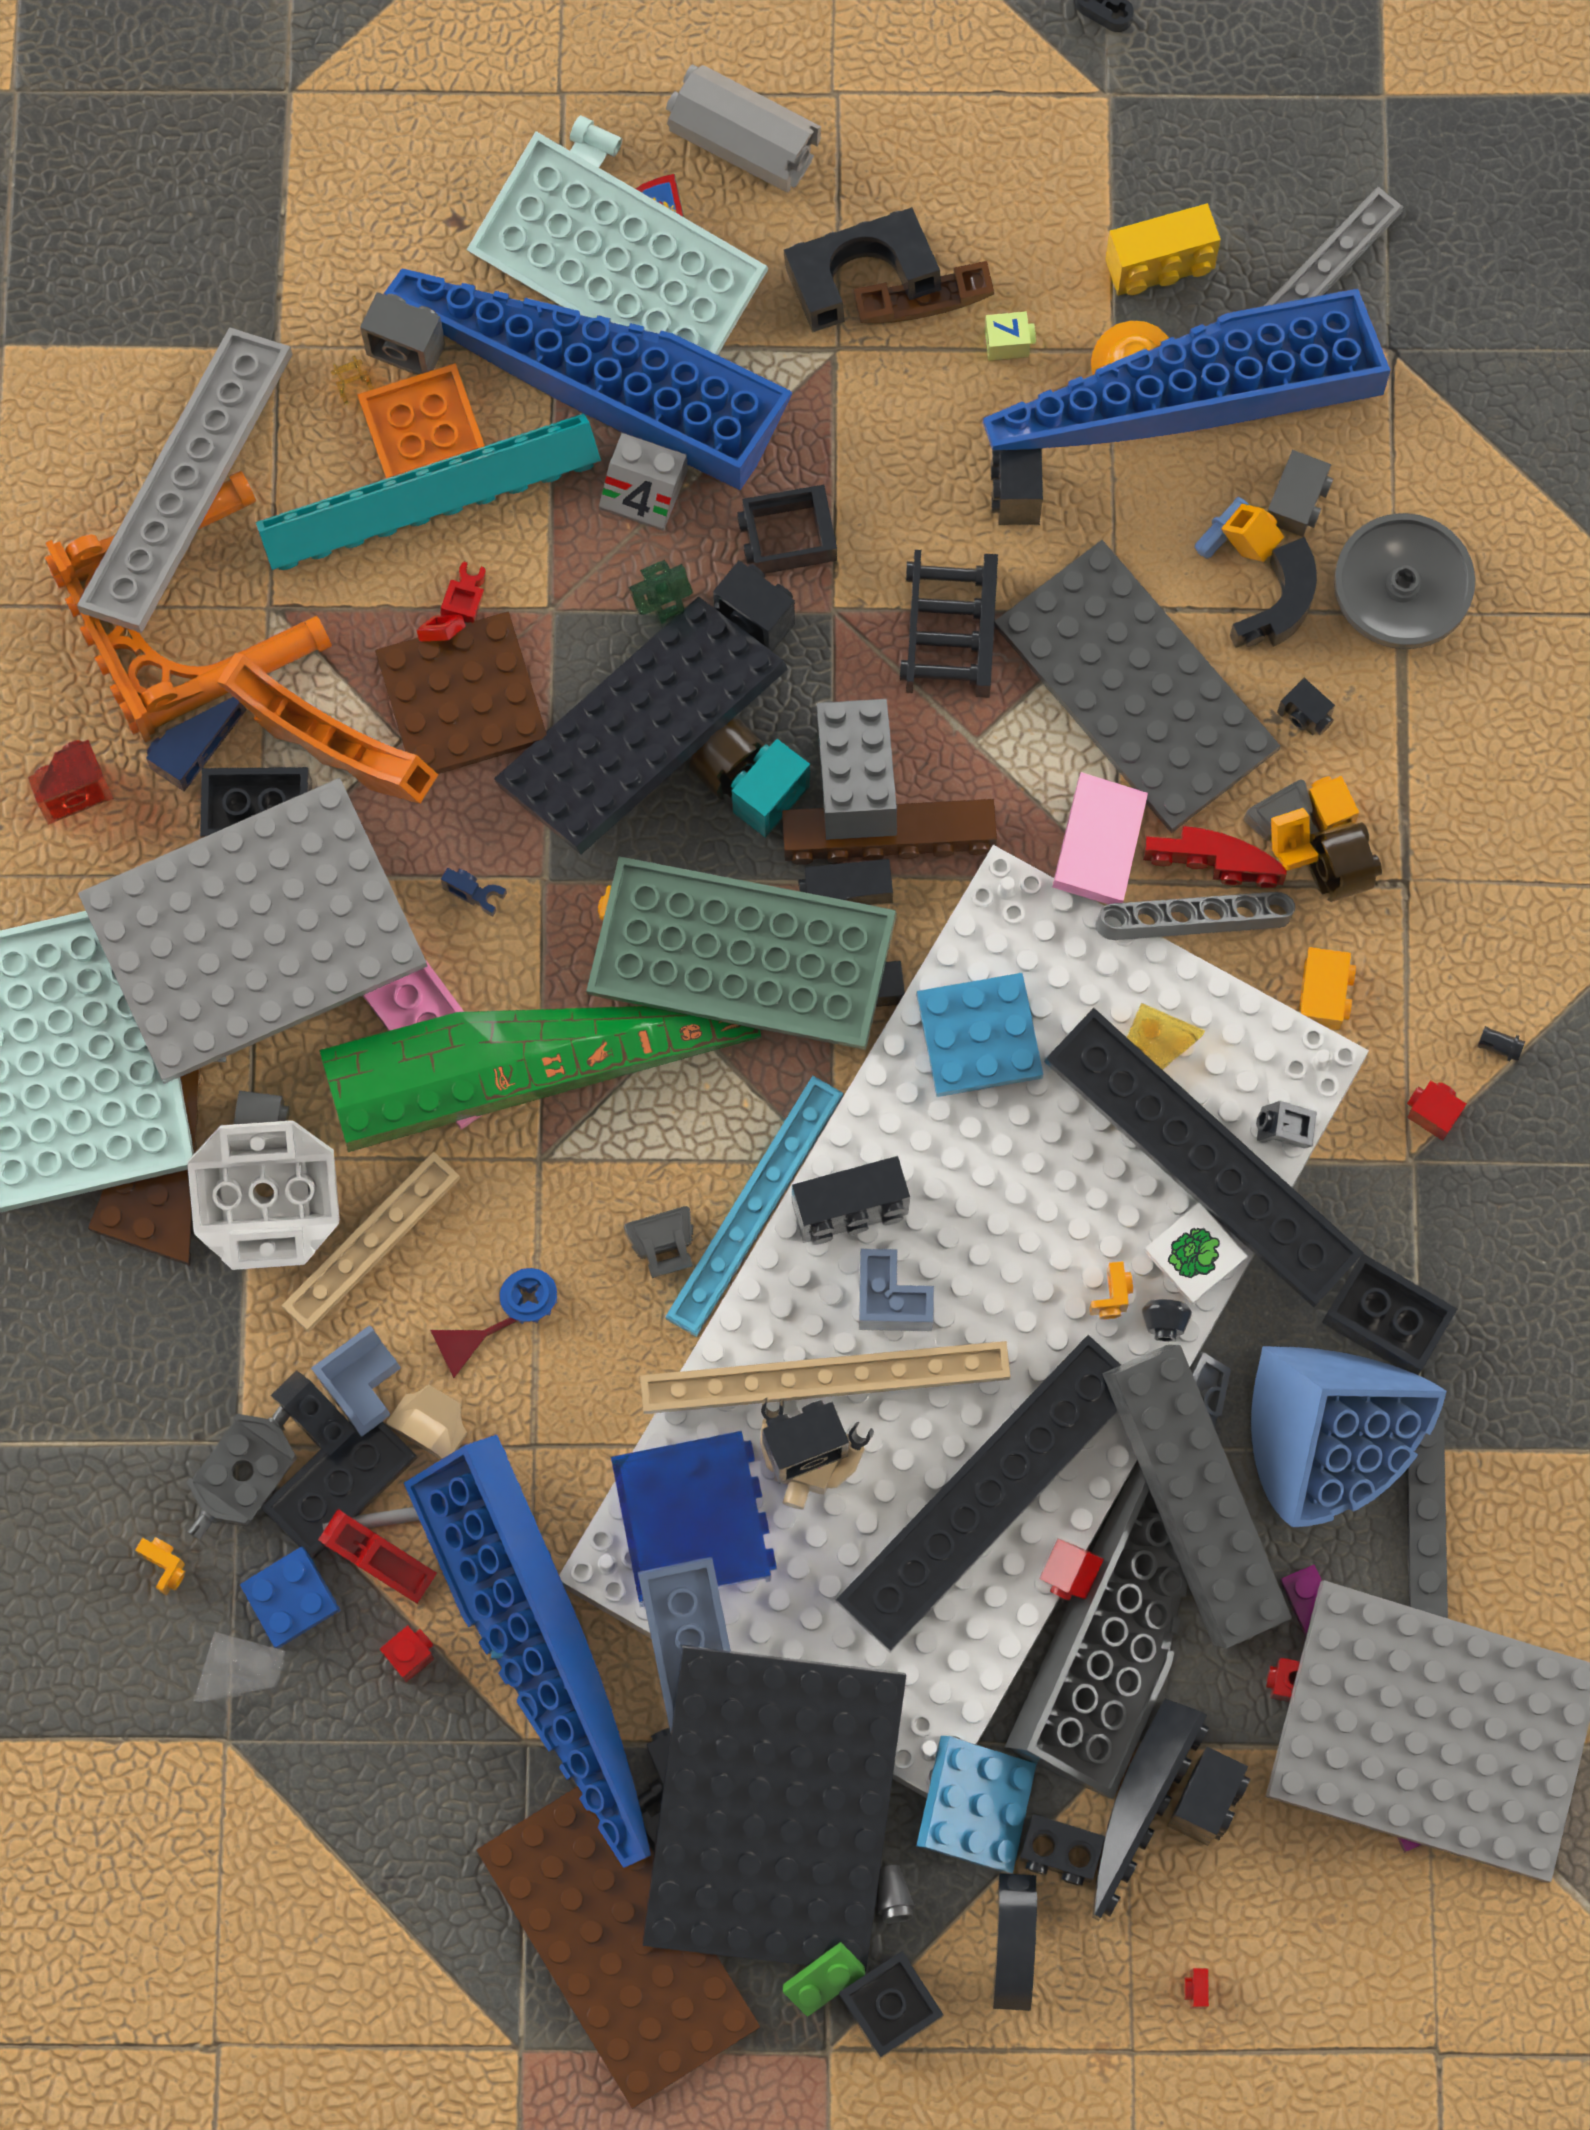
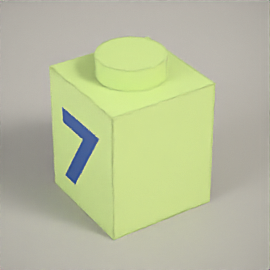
[985,311,1036,361]

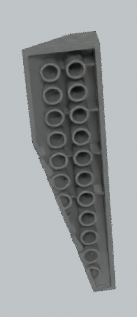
[1005,1352,1231,1799]

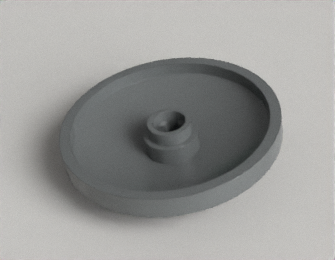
[1334,513,1475,649]

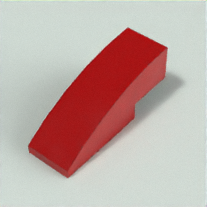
[318,1509,437,1604]

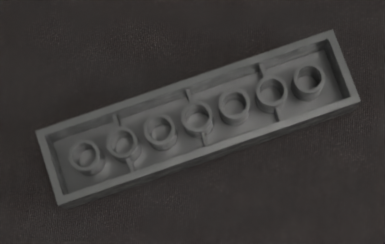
[1102,1345,1292,1648]

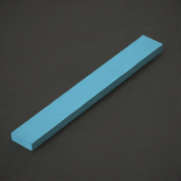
[665,1076,843,1337]

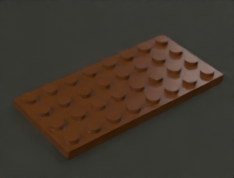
[476,1786,761,2109]

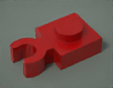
[440,561,486,623]

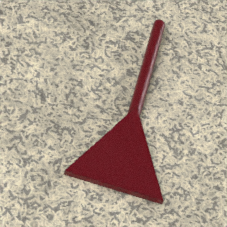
[430,1318,518,1378]

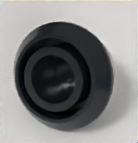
[1142,1299,1192,1342]

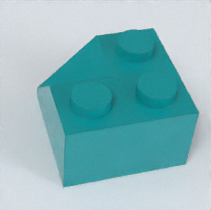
[731,739,810,838]

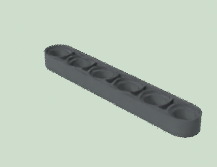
[1095,892,1295,940]

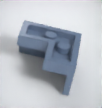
[859,1249,934,1331]
[311,1326,401,1437]

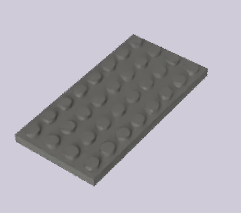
[994,540,1280,833]

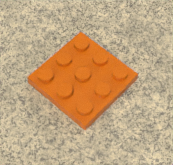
[357,363,485,479]

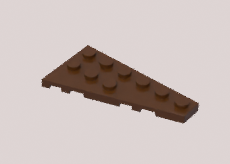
[88,1068,201,1266]

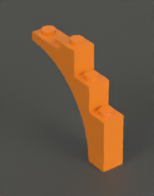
[217,653,438,804]

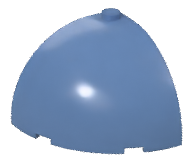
[1251,1346,1447,1527]

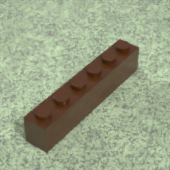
[782,799,997,865]

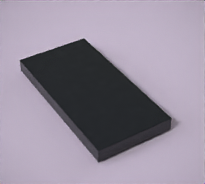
[261,1421,418,1560]

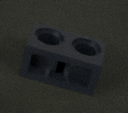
[270,1370,356,1455]
[1019,1814,1105,1886]

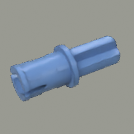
[1194,497,1249,559]

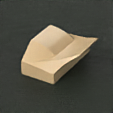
[386,1384,468,1460]

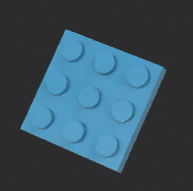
[916,973,1044,1097]
[916,1736,1036,1874]

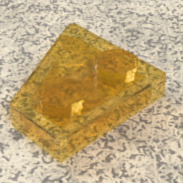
[1126,1003,1205,1070]

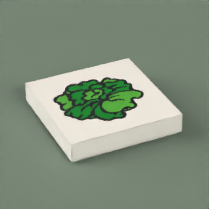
[1144,1203,1248,1305]

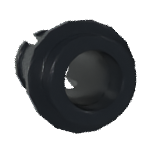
[1477,1026,1525,1062]

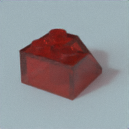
[28,739,114,825]

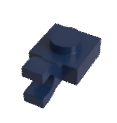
[441,868,507,917]

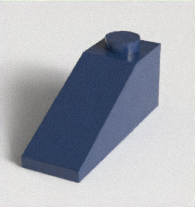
[146,697,247,792]

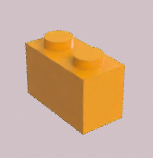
[1298,947,1356,1030]

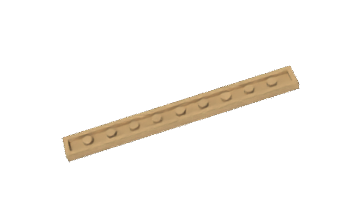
[640,1341,1011,1414]

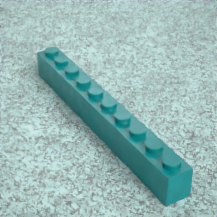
[255,413,601,570]

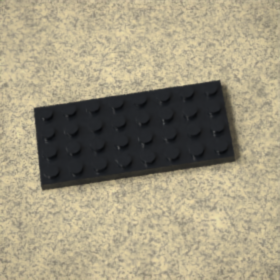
[494,596,788,855]

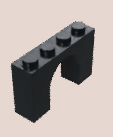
[783,207,942,332]
[798,859,905,1007]

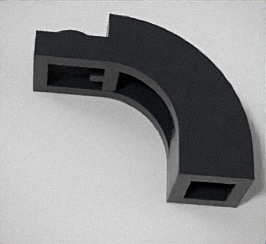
[1230,537,1317,648]
[993,1873,1037,2011]

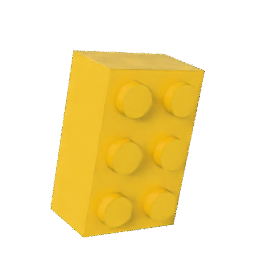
[1105,203,1221,296]

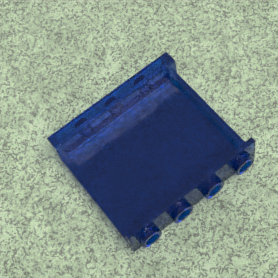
[611,1431,777,1607]

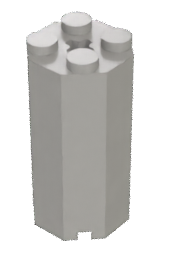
[666,64,821,193]

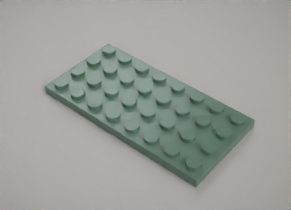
[586,856,897,1050]

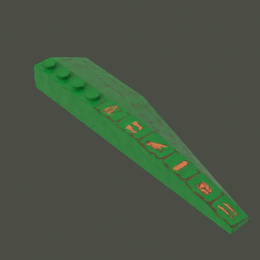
[319,1006,761,1152]

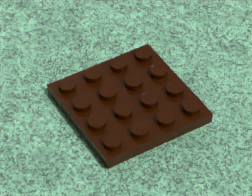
[375,611,547,774]

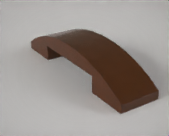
[853,261,994,323]

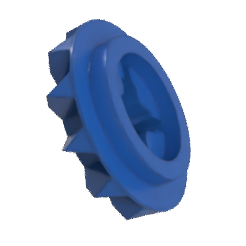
[500,1268,557,1324]

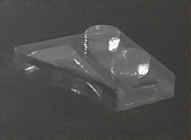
[194,1632,286,1704]

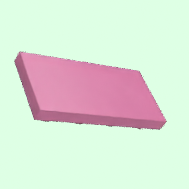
[1052,772,1148,904]

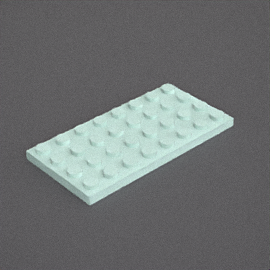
[467,131,769,355]

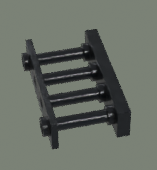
[900,550,998,698]

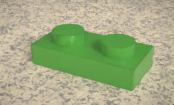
[783,1942,865,2017]

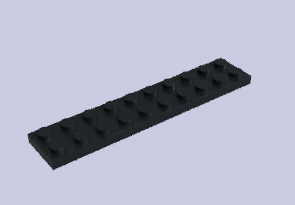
[1044,1007,1364,1307]
[836,1335,1121,1653]

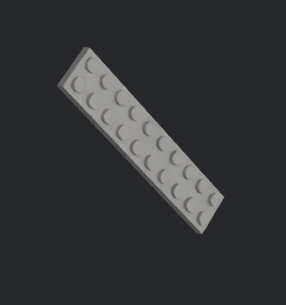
[77,327,293,633]

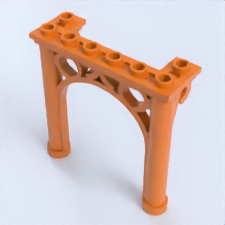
[44,471,332,743]

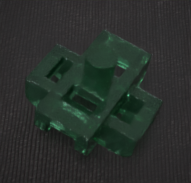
[628,560,693,624]

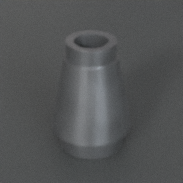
[878,1865,915,1924]

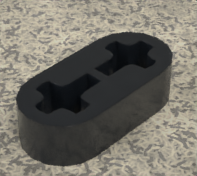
[1074,0,1134,32]

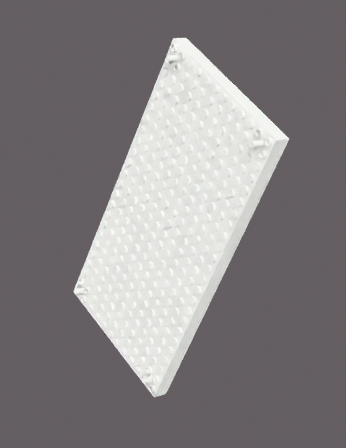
[559,845,1369,1798]

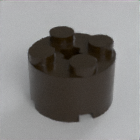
[689,718,765,799]
[1309,822,1382,902]

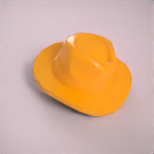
[1091,321,1169,375]

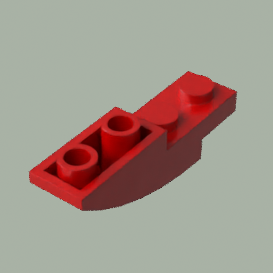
[1143,826,1287,889]

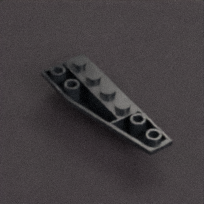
[1092,1698,1209,1921]

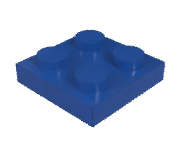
[240,1546,341,1649]

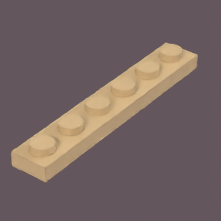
[281,1152,460,1333]

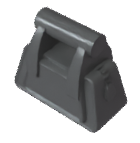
[1244,779,1319,841]
[624,1206,693,1278]

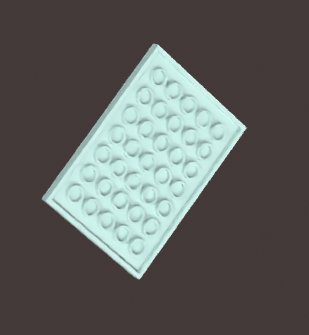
[0,911,194,1213]

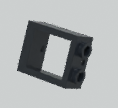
[737,484,837,574]

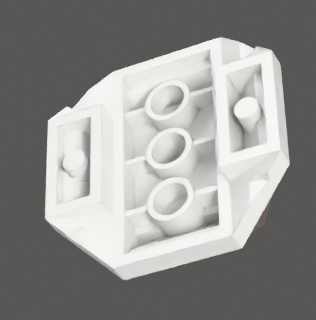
[187,1120,340,1270]

